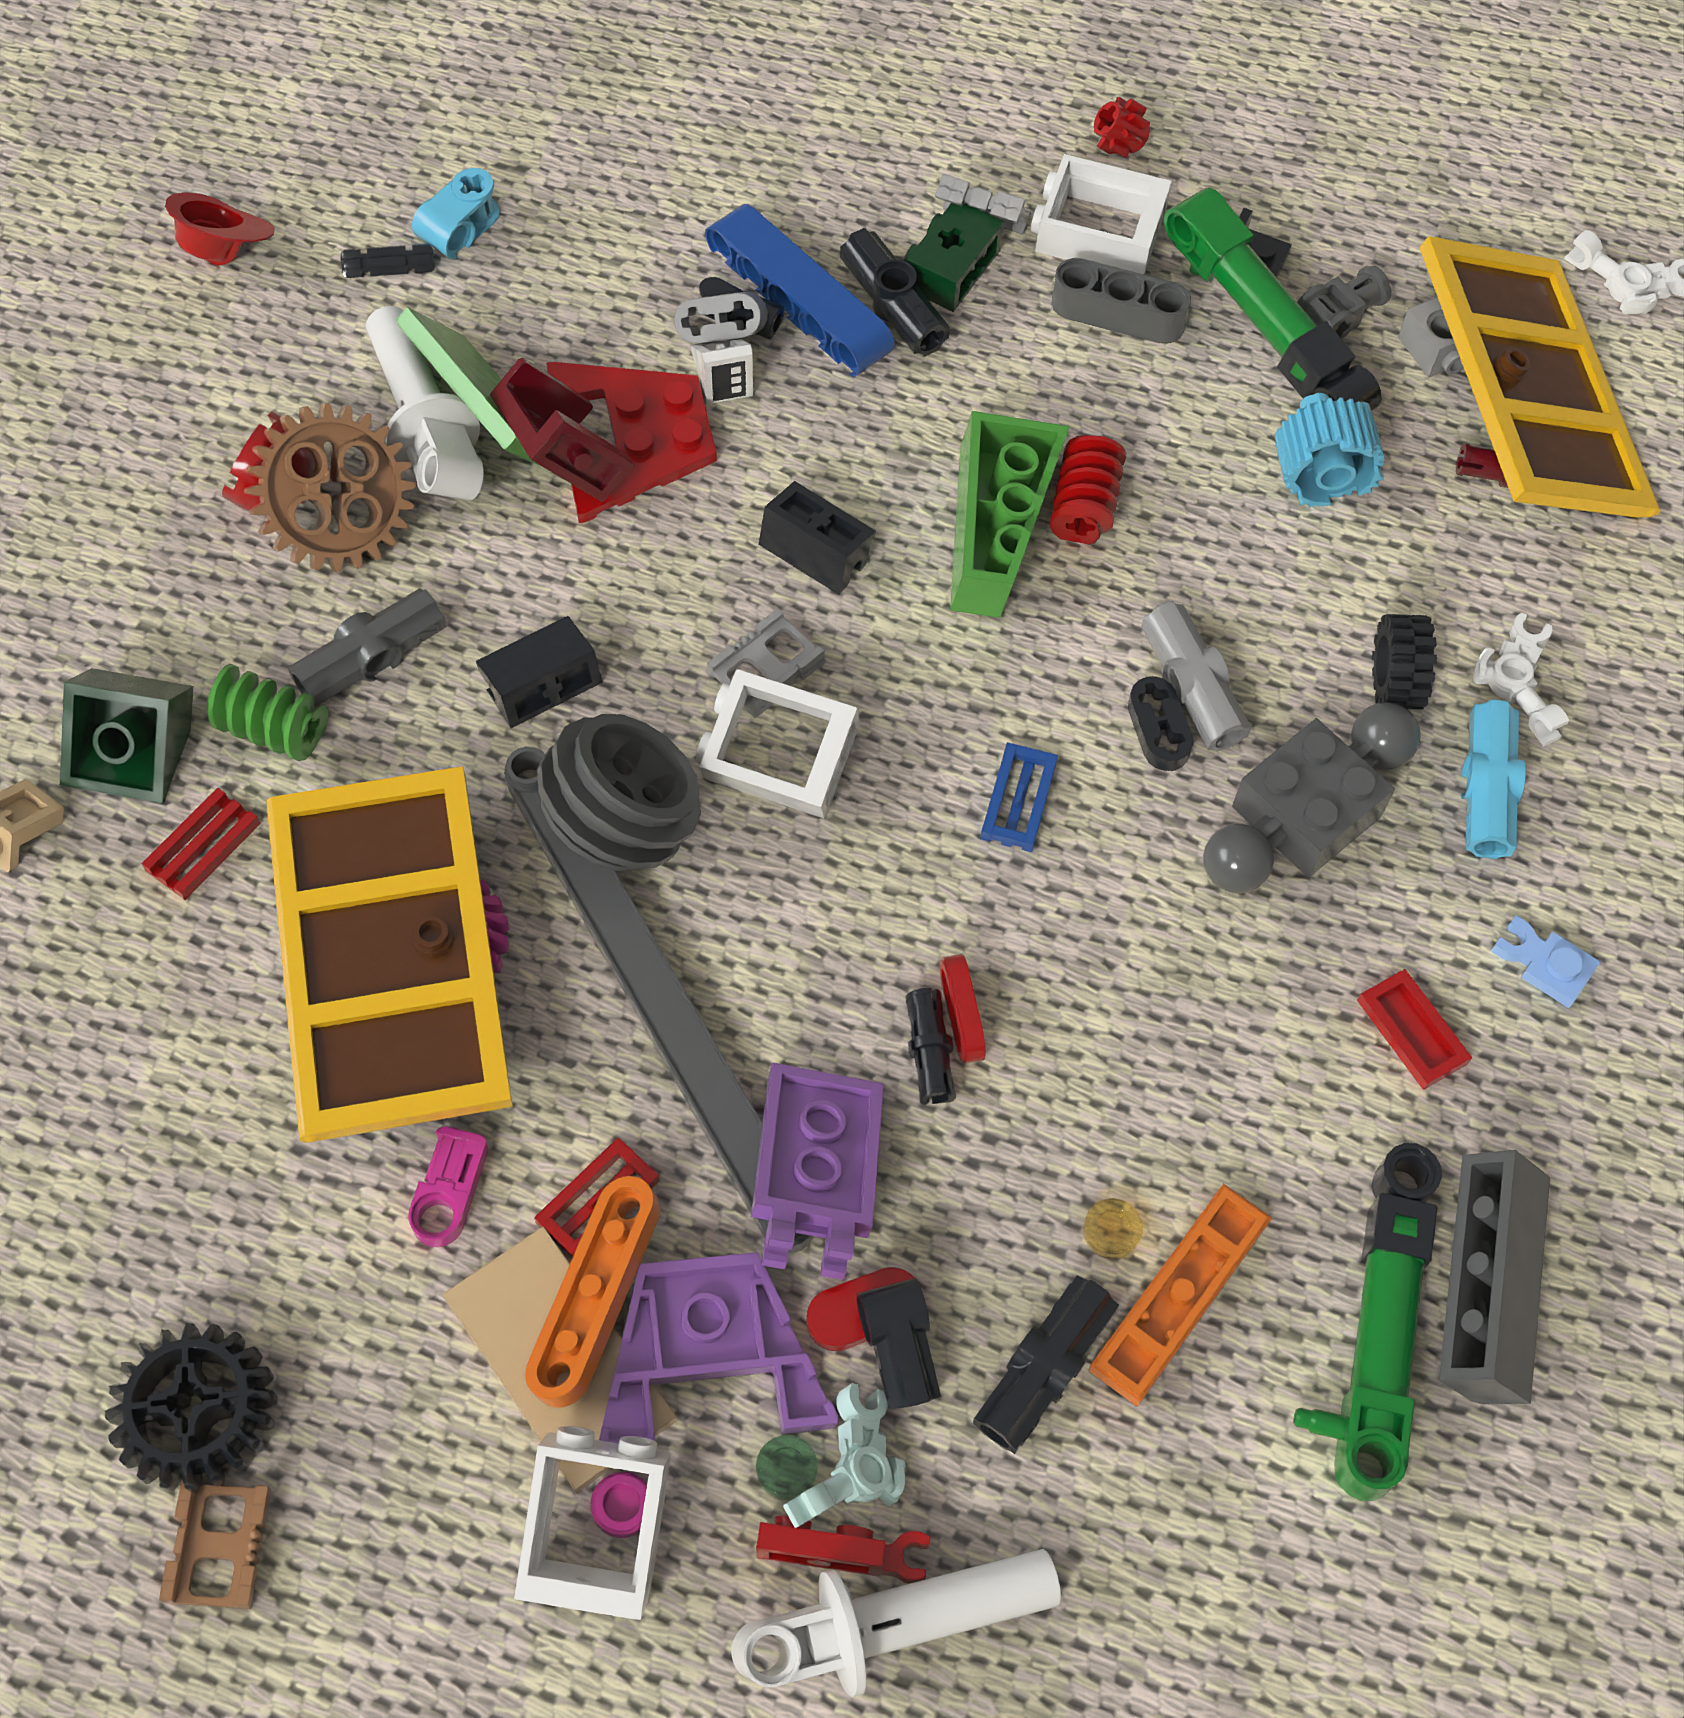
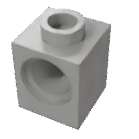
[1398,297,1464,378]

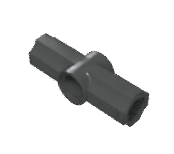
[287,588,447,707]

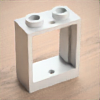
[1031,154,1172,275]
[696,669,860,819]
[514,1426,672,1620]

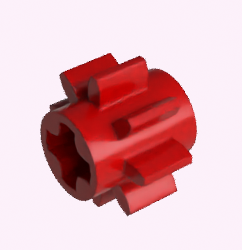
[1094,97,1150,158]

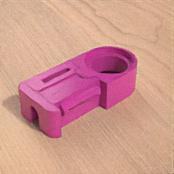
[408,1126,488,1247]

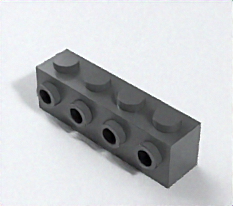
[1439,1150,1550,1404]

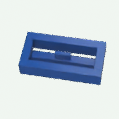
[980,742,1058,853]

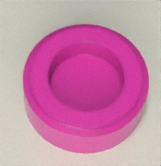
[591,1472,647,1538]

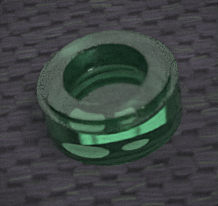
[756,1435,817,1501]

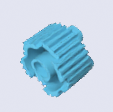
[1275,393,1384,507]

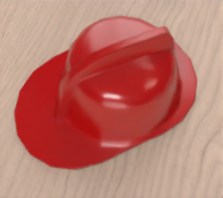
[165,192,275,265]

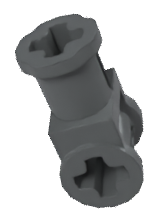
[1297,265,1392,339]

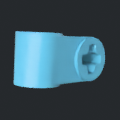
[412,168,500,260]

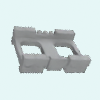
[935,174,1031,234]
[706,608,826,718]

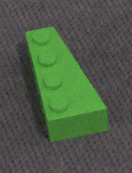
[950,411,1070,618]

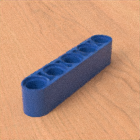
[705,204,895,377]

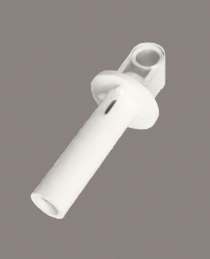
[366,306,484,500]
[731,1549,1061,1698]

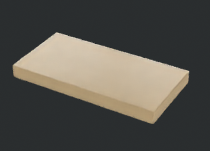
[443,1227,678,1494]

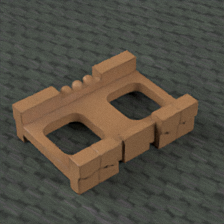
[159,1480,271,1609]

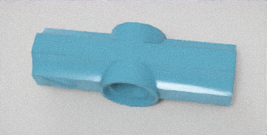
[1461,699,1526,859]

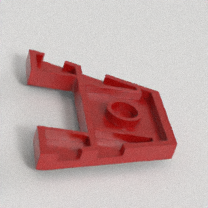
[546,362,717,523]

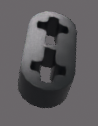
[1128,676,1193,771]

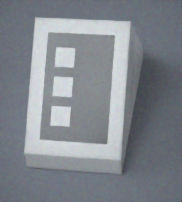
[690,338,753,404]

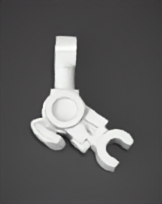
[1564,230,1684,314]
[1473,613,1569,747]

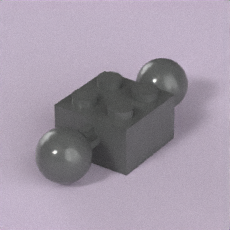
[1203,702,1421,894]

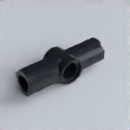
[840,228,950,357]
[973,1275,1119,1454]

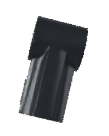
[856,1278,941,1410]

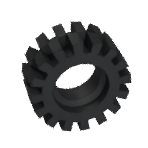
[1372,614,1437,710]

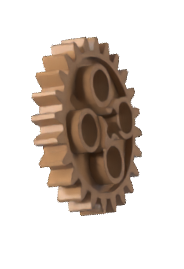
[244,403,416,572]

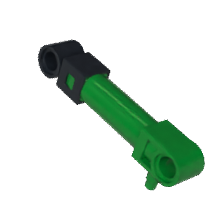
[1164,188,1382,411]
[1293,1143,1442,1501]

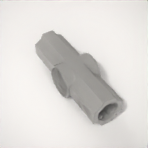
[1141,601,1251,752]

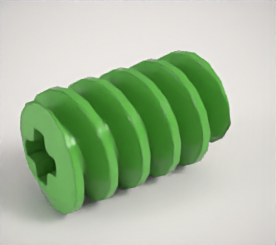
[208,663,329,761]

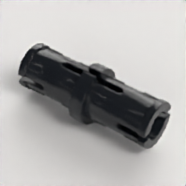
[905,988,956,1105]

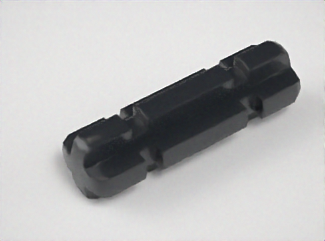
[340,244,435,278]

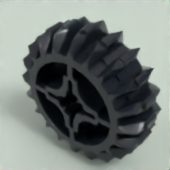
[105,1322,278,1493]

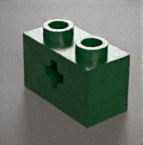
[903,203,1004,312]

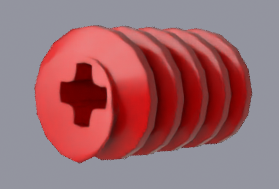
[1049,435,1127,545]

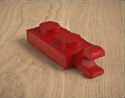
[756,1515,930,1584]

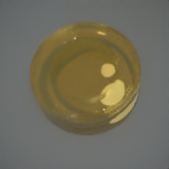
[1083,1198,1143,1259]

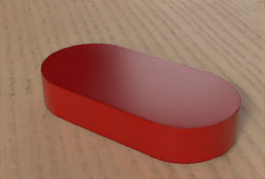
[939,954,986,1063]
[806,1267,914,1351]

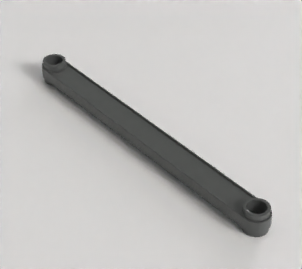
[504,746,814,1253]

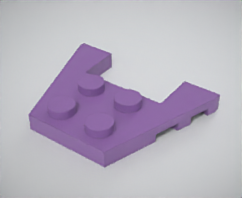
[599,1252,838,1443]

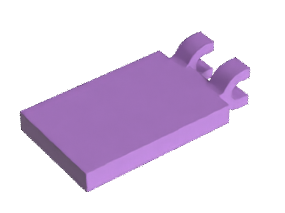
[751,1062,884,1280]

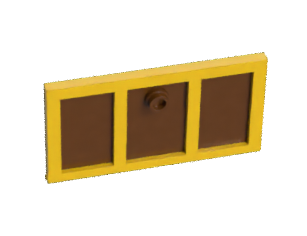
[1419,236,1661,518]
[266,766,513,1143]

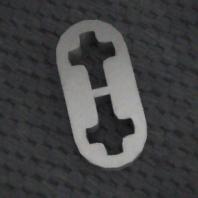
[674,292,768,343]

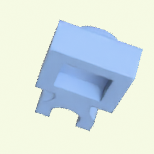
[1491,915,1601,1008]

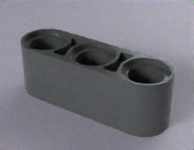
[1051,258,1191,344]

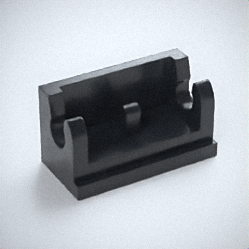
[758,481,876,595]
[476,616,603,728]

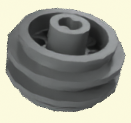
[537,714,701,871]

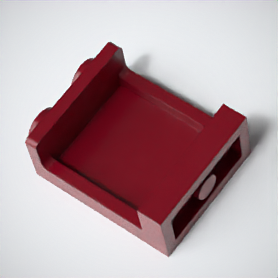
[490,358,635,502]

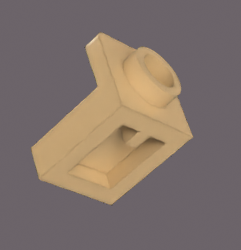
[0,779,64,872]

